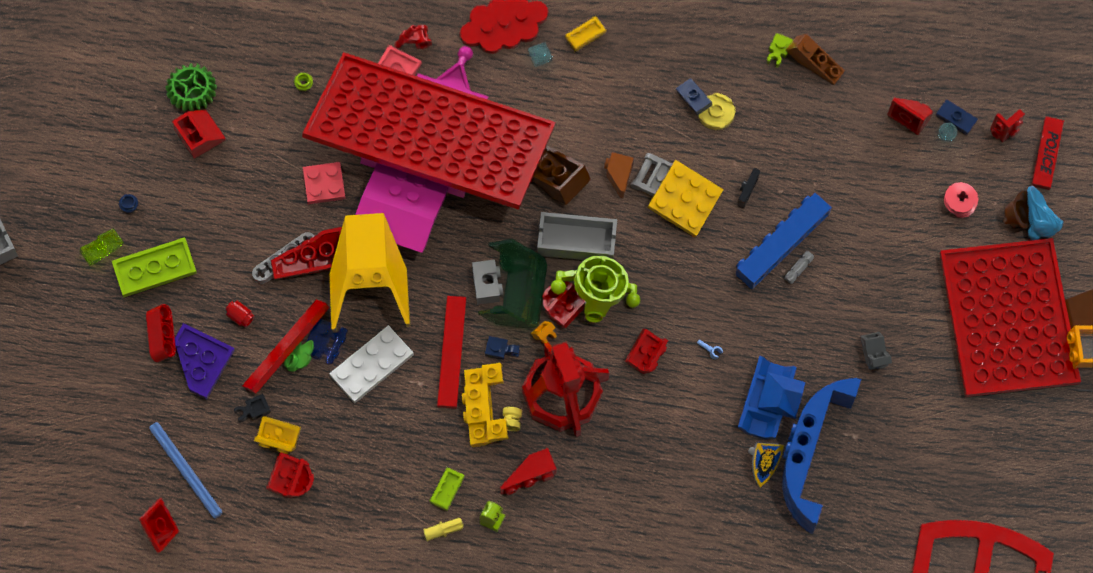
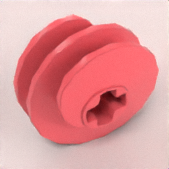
[944,182,978,218]

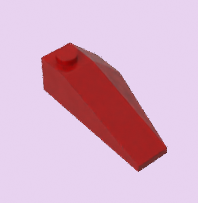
[271,227,342,279]

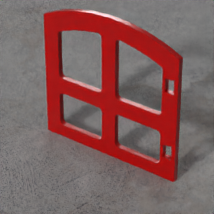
[912,520,1054,573]

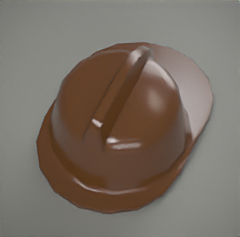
[1003,190,1030,229]

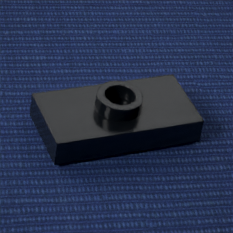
[737,168,760,209]

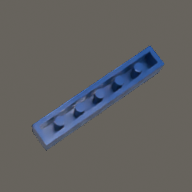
[735,193,832,289]

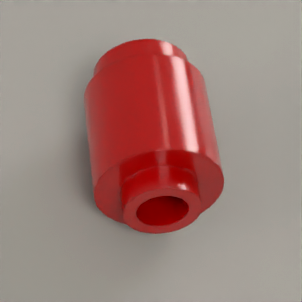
[225,300,255,328]

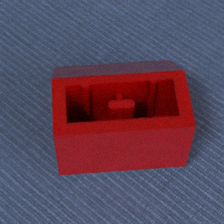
[172,110,226,159]

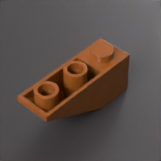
[786,34,845,85]

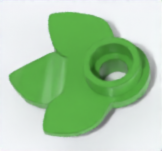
[284,340,314,372]

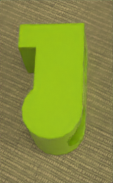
[480,501,505,532]

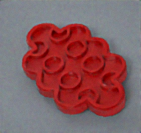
[460,0,548,54]

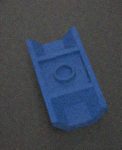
[738,356,797,440]

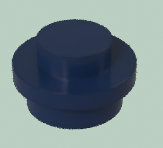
[119,194,138,213]

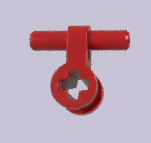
[394,25,432,49]

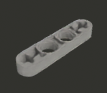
[252,232,314,284]

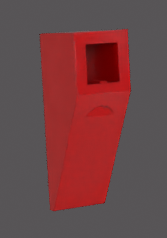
[500,448,557,495]

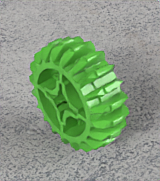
[166,63,217,112]

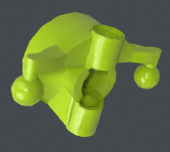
[551,256,641,323]

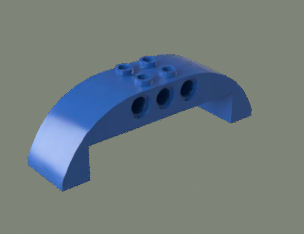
[782,378,861,534]

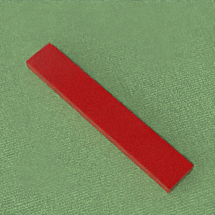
[437,296,466,409]
[242,299,330,394]

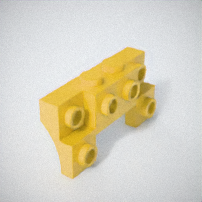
[462,363,509,448]

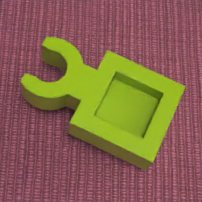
[767,33,793,68]

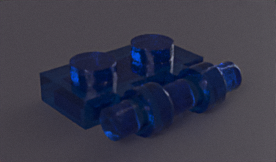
[307,319,348,364]

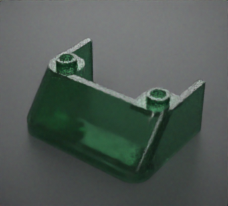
[478,239,547,329]

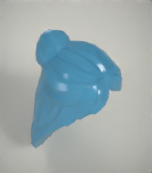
[1027,186,1063,240]

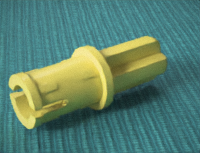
[423,518,463,541]

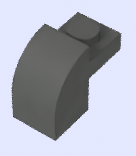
[861,332,892,370]

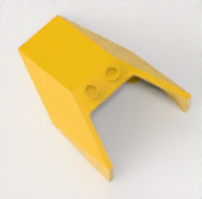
[330,213,411,332]

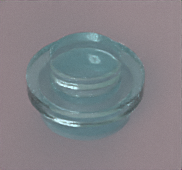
[938,123,957,141]

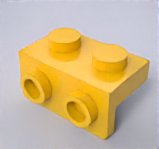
[254,416,301,454]

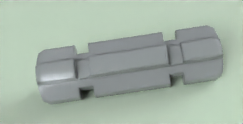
[785,251,814,284]

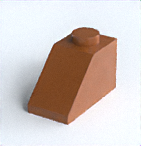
[604,152,634,198]

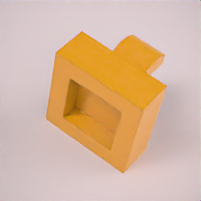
[530,321,557,344]

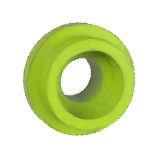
[294,73,313,91]

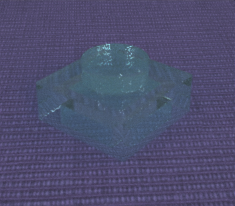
[528,42,553,67]

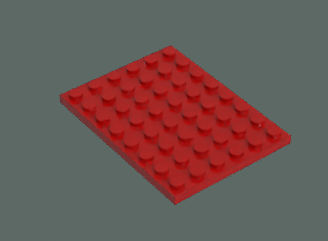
[939,238,1081,397]

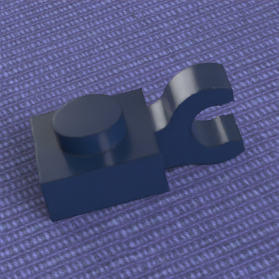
[485,336,520,360]

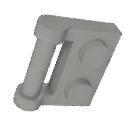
[630,153,673,196]

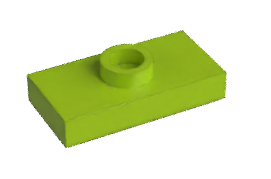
[430,467,465,511]

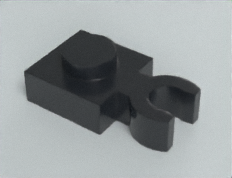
[234,394,271,422]

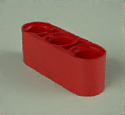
[146,304,176,362]

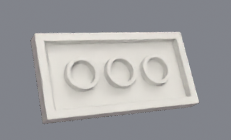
[329,325,414,403]

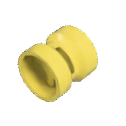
[502,407,522,431]

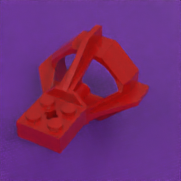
[522,342,609,437]

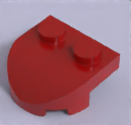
[543,281,585,329]
[266,452,314,498]

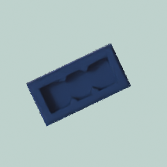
[676,78,713,115]
[936,99,978,135]

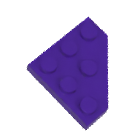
[175,323,235,400]

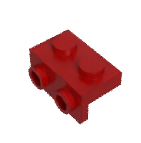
[990,109,1025,142]
[625,329,668,374]

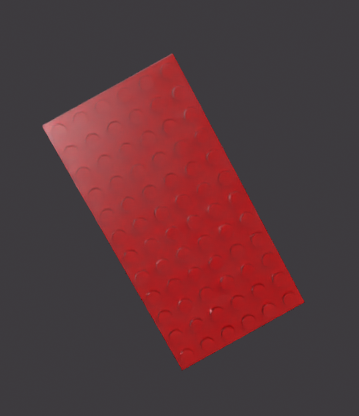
[302,52,556,210]

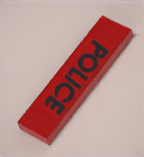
[1031,116,1064,190]

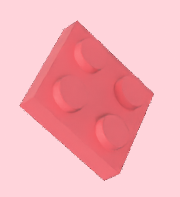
[303,162,346,204]

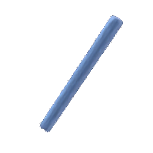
[149,422,222,518]

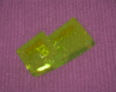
[80,228,124,266]

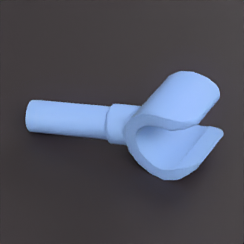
[697,339,723,359]

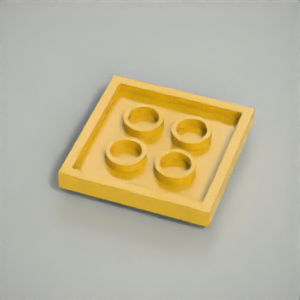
[647,160,724,237]

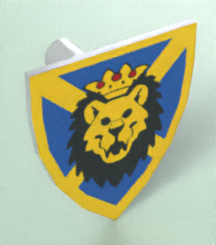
[749,443,784,487]

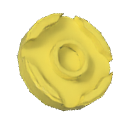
[698,93,735,130]

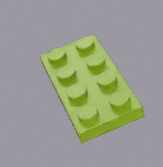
[112,237,197,297]

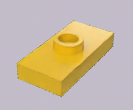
[565,16,606,52]

